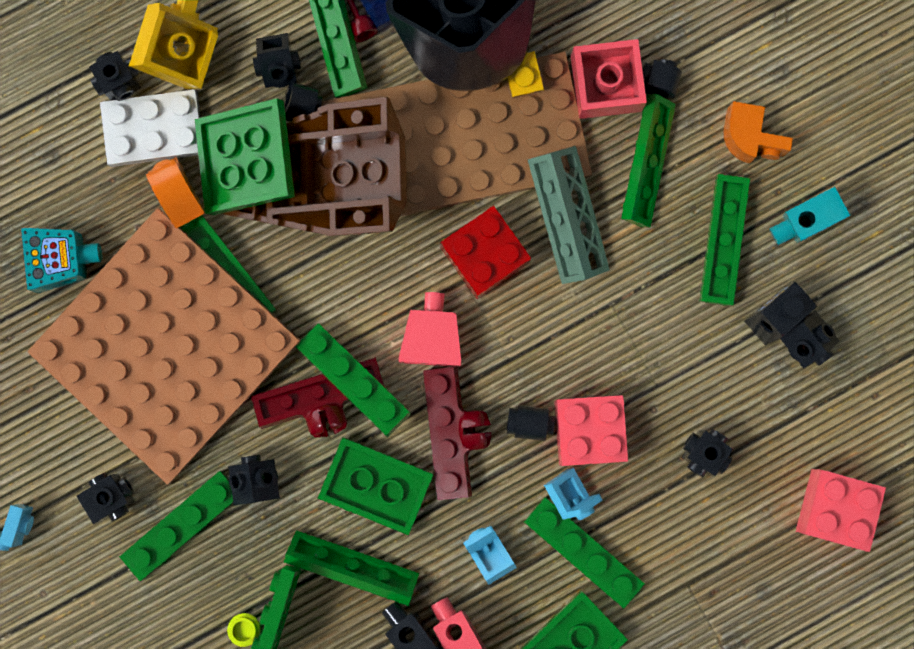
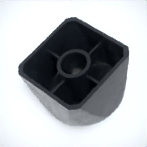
[386,0,536,91]

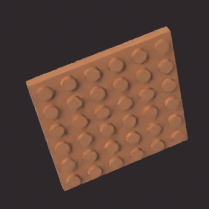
[27,208,301,485]

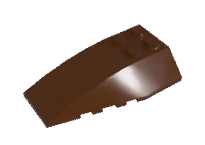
[221,97,407,237]

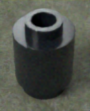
[507,405,555,441]

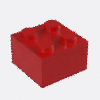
[440,205,531,300]

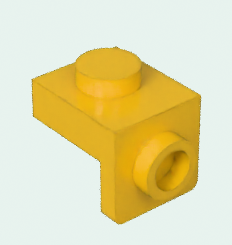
[507,51,544,98]

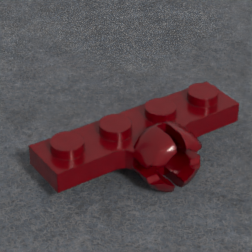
[251,357,385,438]
[423,367,492,501]

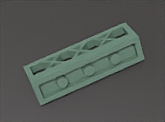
[527,146,610,284]

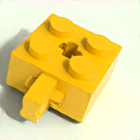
[129,0,218,89]

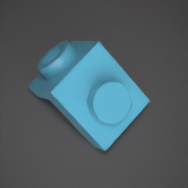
[544,468,602,520]
[0,504,34,551]
[463,526,517,585]

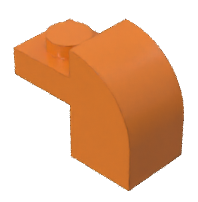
[723,101,793,164]
[146,157,205,229]

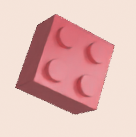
[571,39,647,119]
[554,395,628,466]
[795,469,886,552]

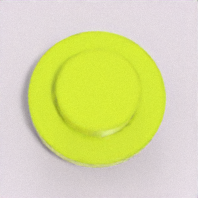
[227,613,261,647]

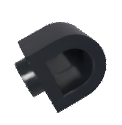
[642,59,682,99]
[284,82,322,121]

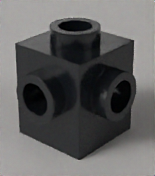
[253,33,301,88]
[89,51,141,101]
[780,310,840,369]
[681,429,733,478]
[228,455,280,505]
[76,472,135,524]

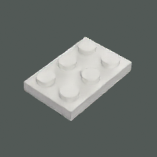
[100,89,201,167]

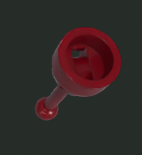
[346,0,378,43]

